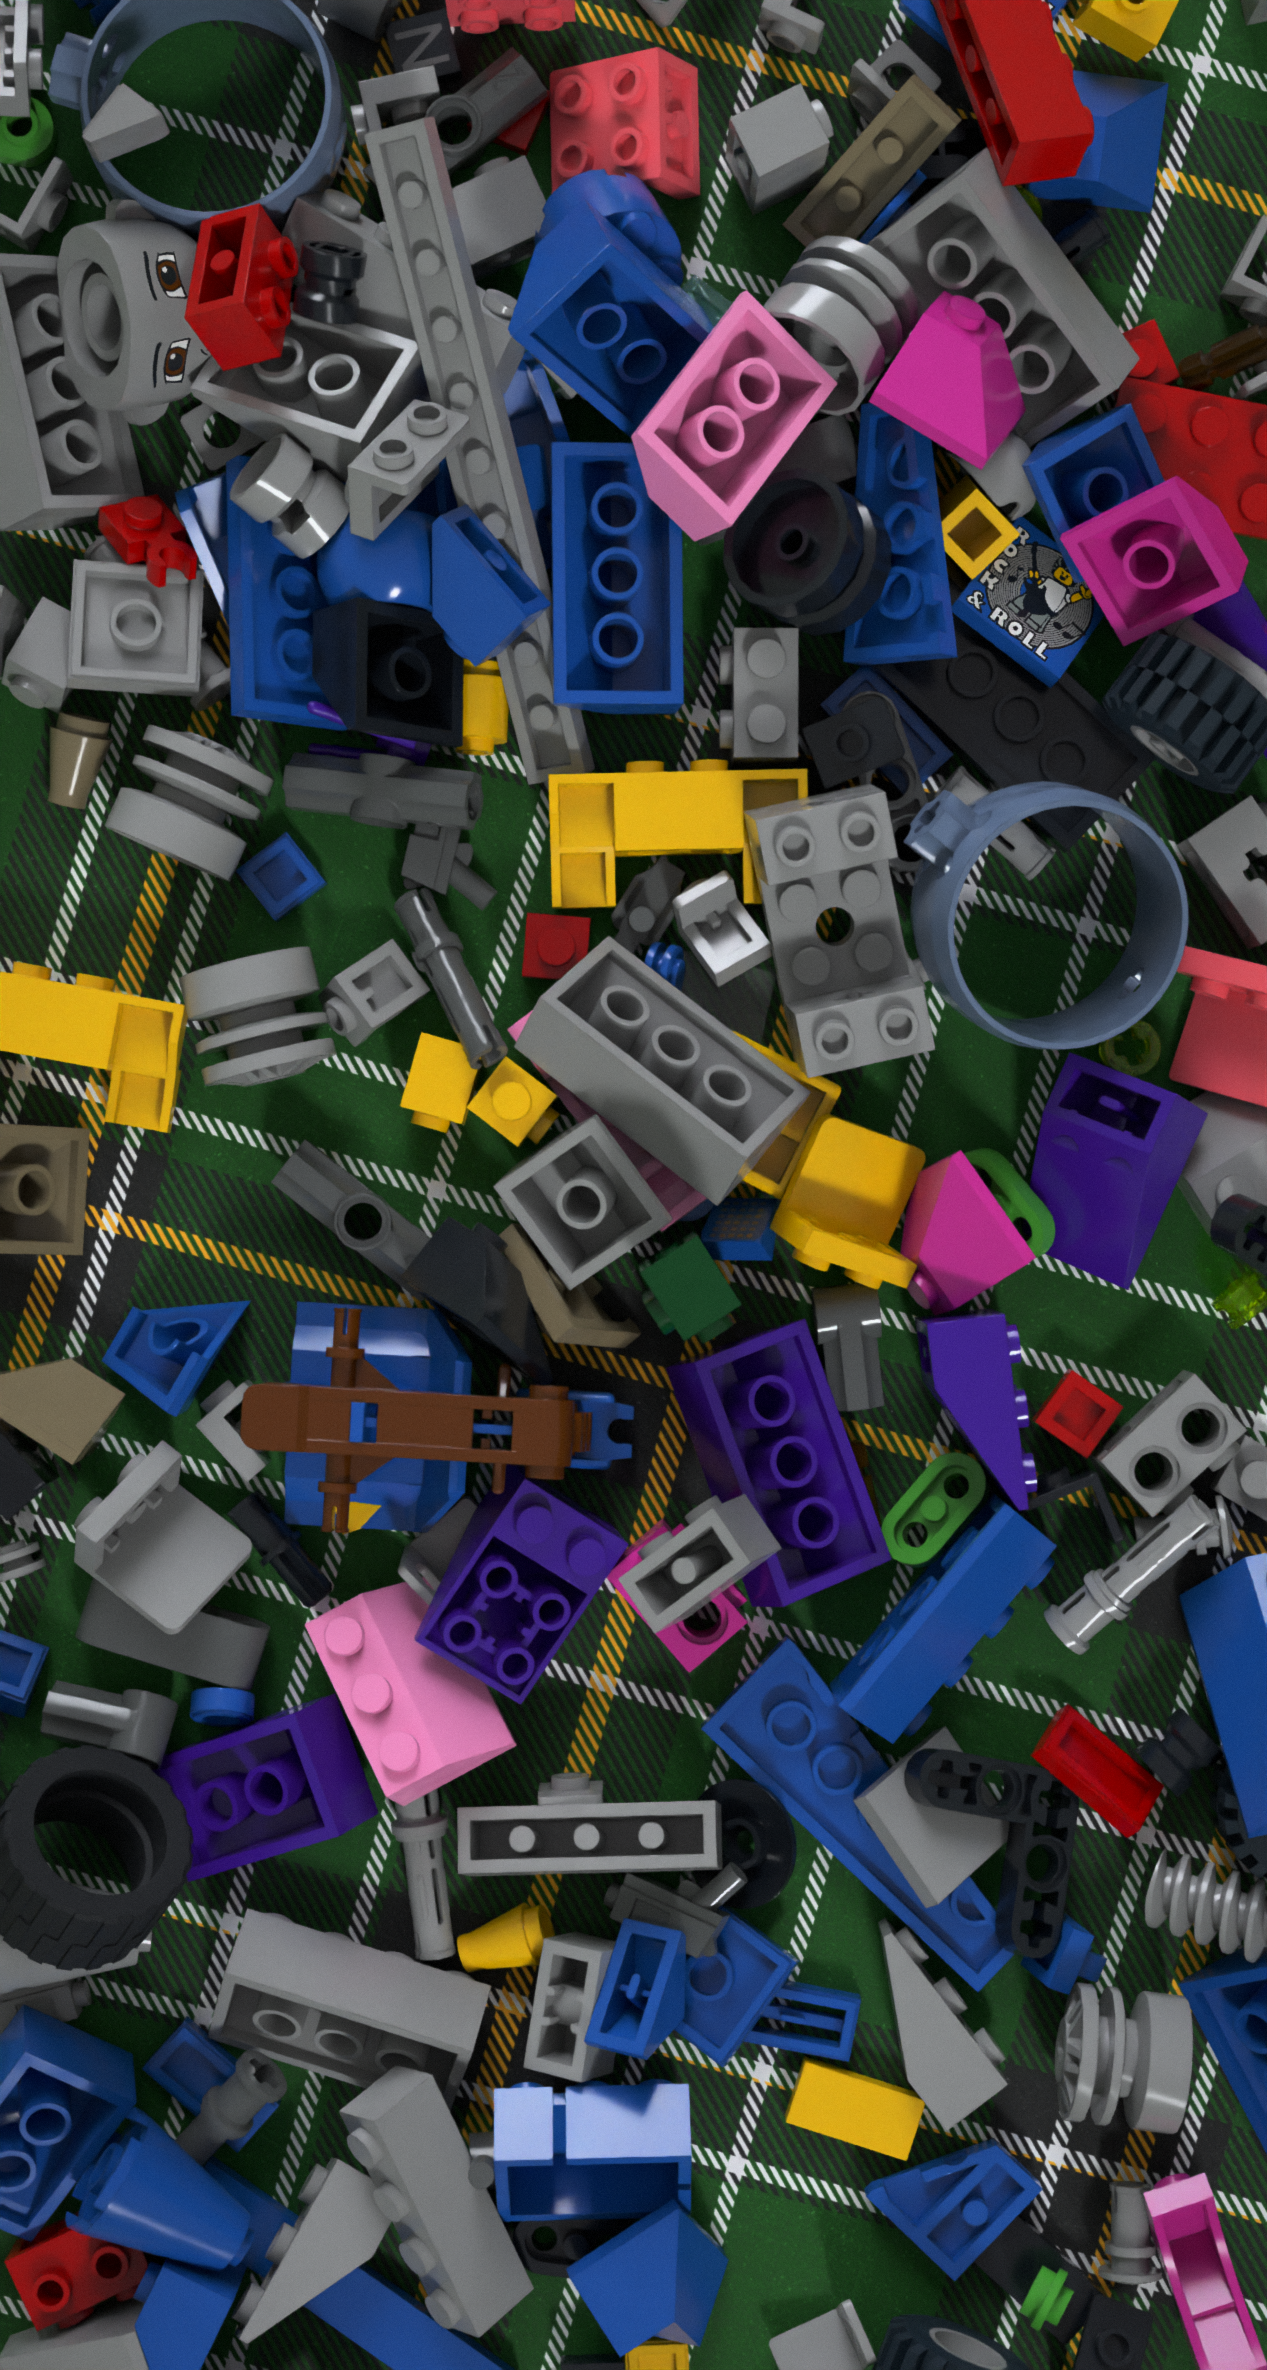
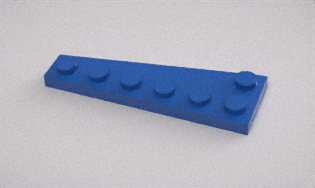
[700,1634,1014,1992]

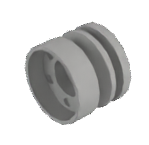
[763,235,918,416]
[105,725,274,882]
[178,946,337,1087]
[1055,1982,1193,2134]

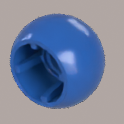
[316,500,437,612]

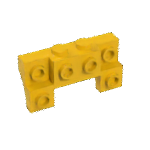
[548,759,808,909]
[0,961,188,1133]

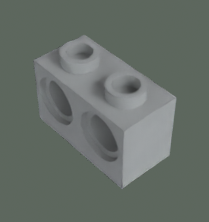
[1091,1369,1247,1517]

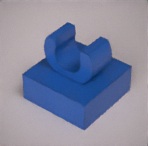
[1020,1913,1107,1995]

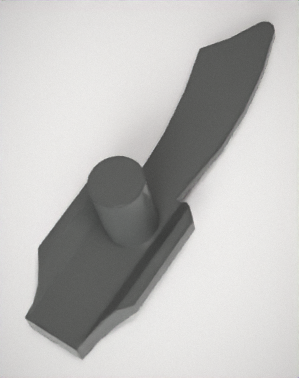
[611,857,686,954]

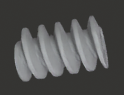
[1145,1848,1267,1963]

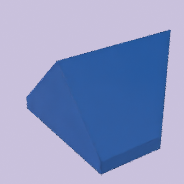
[102,1300,251,1417]

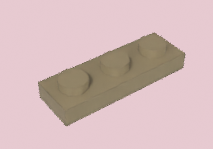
[782,74,962,247]

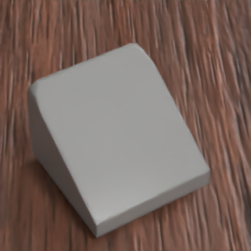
[82,83,170,163]

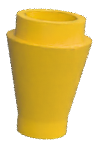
[457,1903,555,1973]

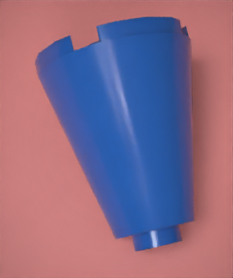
[65,2107,254,2273]

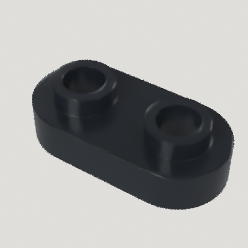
[512,2219,633,2278]

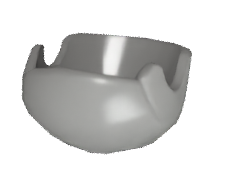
[946,432,1037,521]

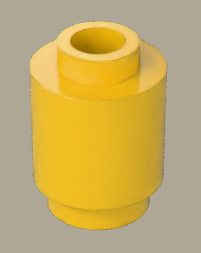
[455,659,509,756]

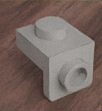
[758,0,825,54]
[672,870,772,987]

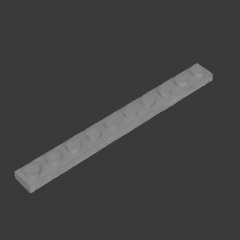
[364,116,595,785]

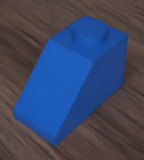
[432,504,551,667]

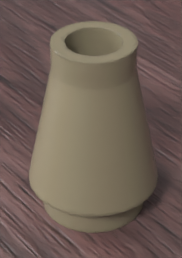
[47,711,113,809]

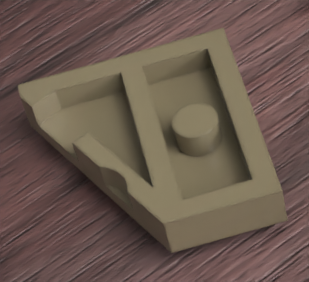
[499,1223,641,1348]

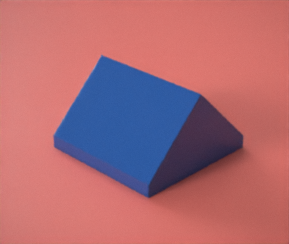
[1022,403,1165,583]

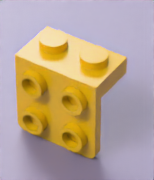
[769,1114,925,1289]

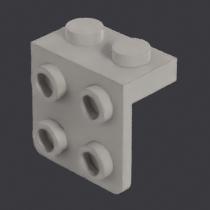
[74,1440,252,1634]

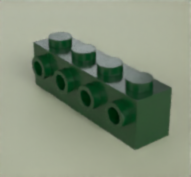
[638,1230,742,1344]

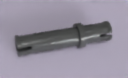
[394,888,508,1069]

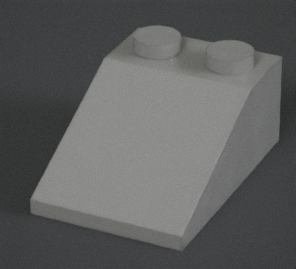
[190,302,431,482]

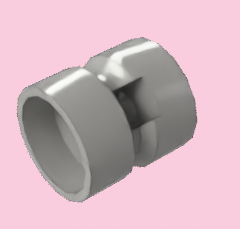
[229,433,350,559]

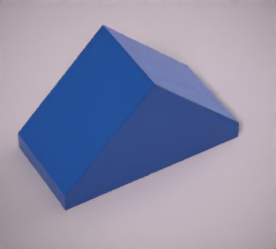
[584,1918,686,2060]

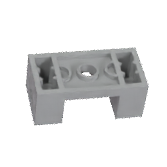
[743,784,936,1078]

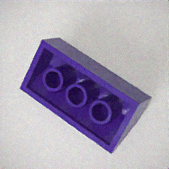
[665,1319,892,1607]

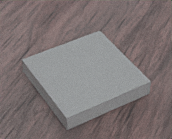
[67,559,204,697]
[853,1726,1010,1908]

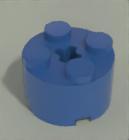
[534,169,684,287]

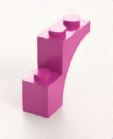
[1143,2173,1267,2370]

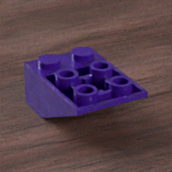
[1022,1052,1208,1290]
[914,1308,1037,1511]
[414,1464,629,1705]

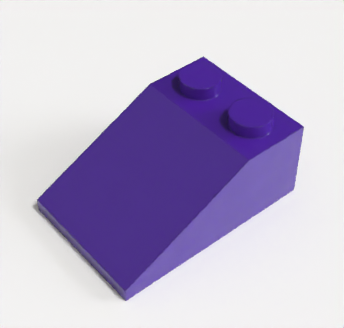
[152,1693,379,1882]

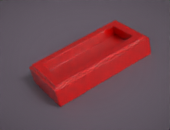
[1030,1704,1164,1838]

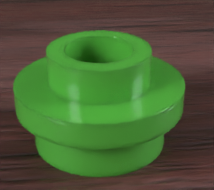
[1019,2265,1074,2331]

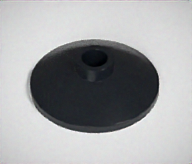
[693,1779,797,1909]

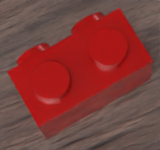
[184,203,299,371]
[4,2211,162,2332]

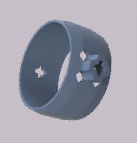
[48,0,347,243]
[904,781,1188,1050]

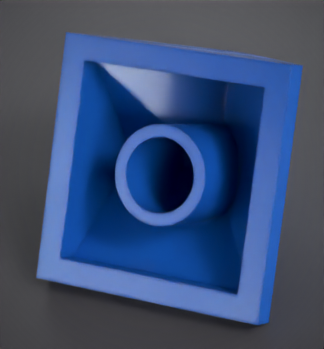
[566,2198,729,2357]

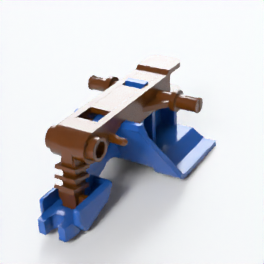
[240,1301,635,1533]

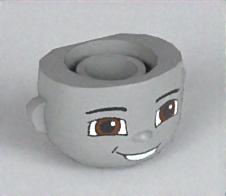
[57,199,211,426]

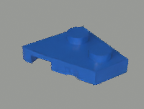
[864,2138,1043,2281]

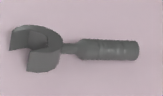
[468,2131,496,2191]

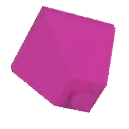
[869,290,1026,470]
[1060,475,1249,646]
[900,1150,1036,1316]

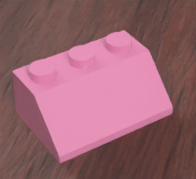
[631,290,838,542]
[304,1577,517,1806]

